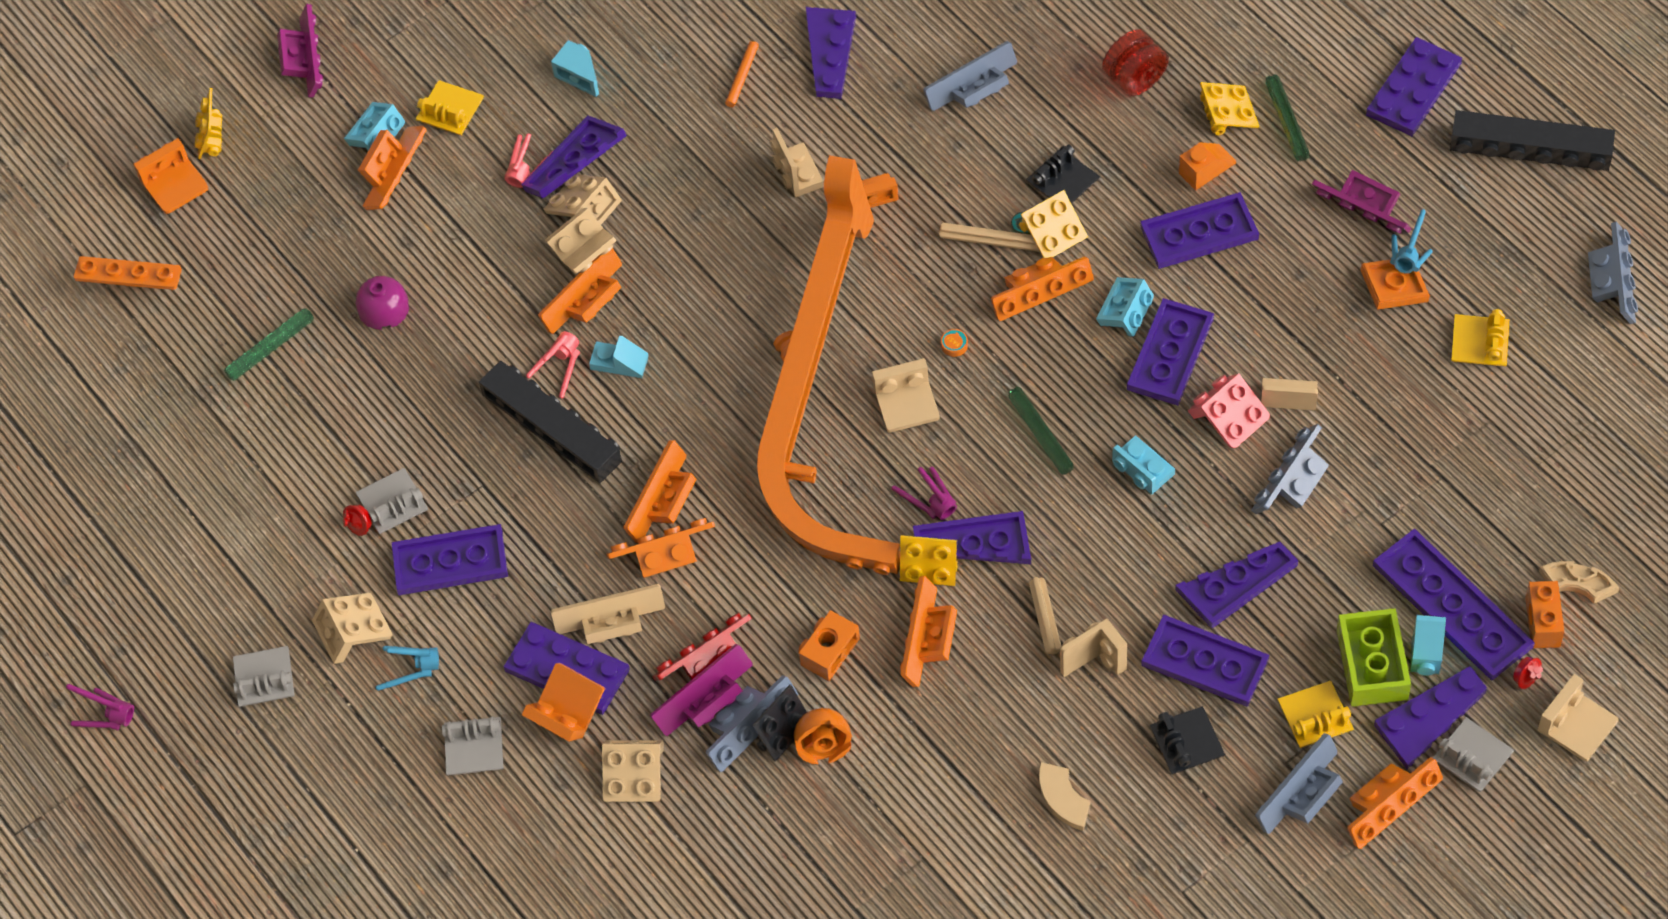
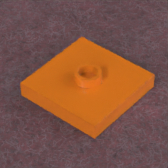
[1360,259,1430,310]

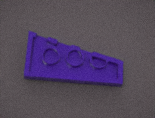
[806,7,856,99]
[521,115,627,198]
[913,511,1032,565]
[1175,542,1299,629]
[1374,666,1487,769]

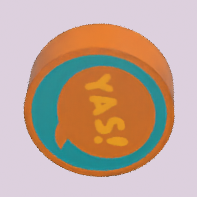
[941,329,968,357]

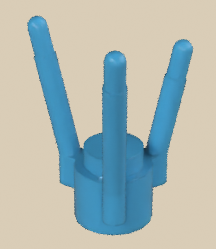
[1390,209,1433,273]
[376,646,439,691]

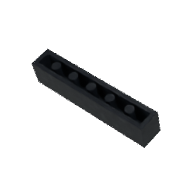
[1450,110,1615,171]
[479,360,622,484]

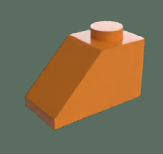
[1179,142,1236,191]

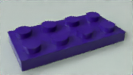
[1366,37,1462,137]
[1140,192,1259,269]
[1127,298,1214,406]
[391,524,508,595]
[1141,614,1270,707]
[503,622,630,715]

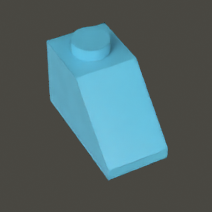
[551,40,599,97]
[1410,615,1446,676]

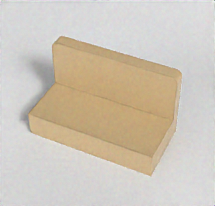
[1261,378,1318,410]

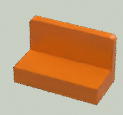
[862,173,898,208]

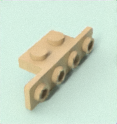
[551,584,665,644]

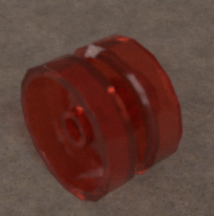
[1102,29,1169,96]

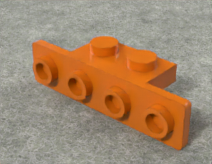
[358,126,427,210]
[538,248,622,334]
[74,256,182,290]
[991,256,1094,321]
[624,440,697,543]
[606,518,715,578]
[900,576,957,687]
[1348,757,1443,849]

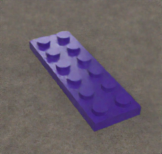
[1373,528,1535,681]

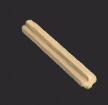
[939,223,1040,252]

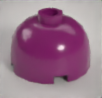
[355,276,409,330]

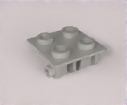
[356,468,429,534]
[233,646,295,707]
[442,717,504,776]
[1433,717,1514,792]

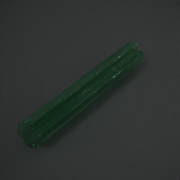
[1265,74,1310,162]
[224,308,314,381]
[1008,387,1074,475]

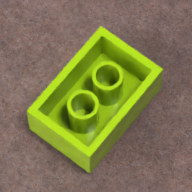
[1336,608,1411,707]

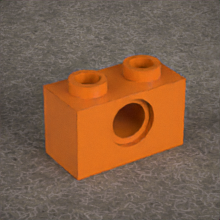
[1525,581,1565,648]
[798,610,860,681]

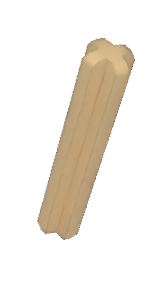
[1029,577,1062,655]

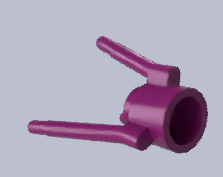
[891,466,957,520]
[66,684,134,730]

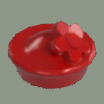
[343,504,372,536]
[1513,657,1543,690]

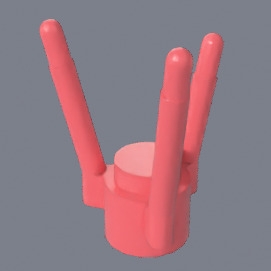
[505,133,553,188]
[526,331,580,399]

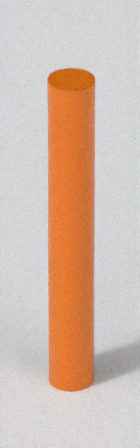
[725,41,759,108]

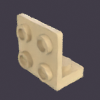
[770,128,824,198]
[544,174,622,225]
[545,207,616,274]
[872,358,940,433]
[312,593,393,664]
[1060,619,1127,677]
[1537,674,1619,762]
[602,740,664,802]

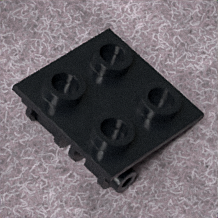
[1026,144,1100,204]
[753,684,807,762]
[1149,706,1225,775]

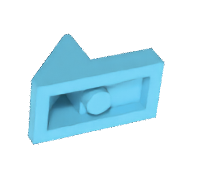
[589,336,649,378]

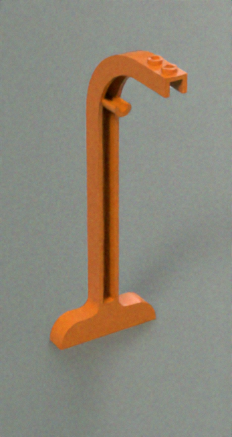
[757,155,900,575]

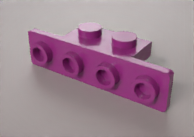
[277,4,323,98]
[1312,170,1411,234]
[650,644,753,736]

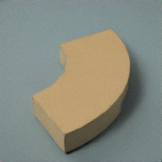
[1539,561,1619,604]
[1039,762,1091,831]

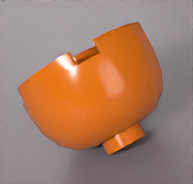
[794,708,852,764]

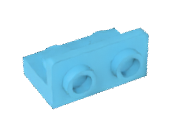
[344,102,405,151]
[1096,277,1154,337]
[1112,435,1175,495]

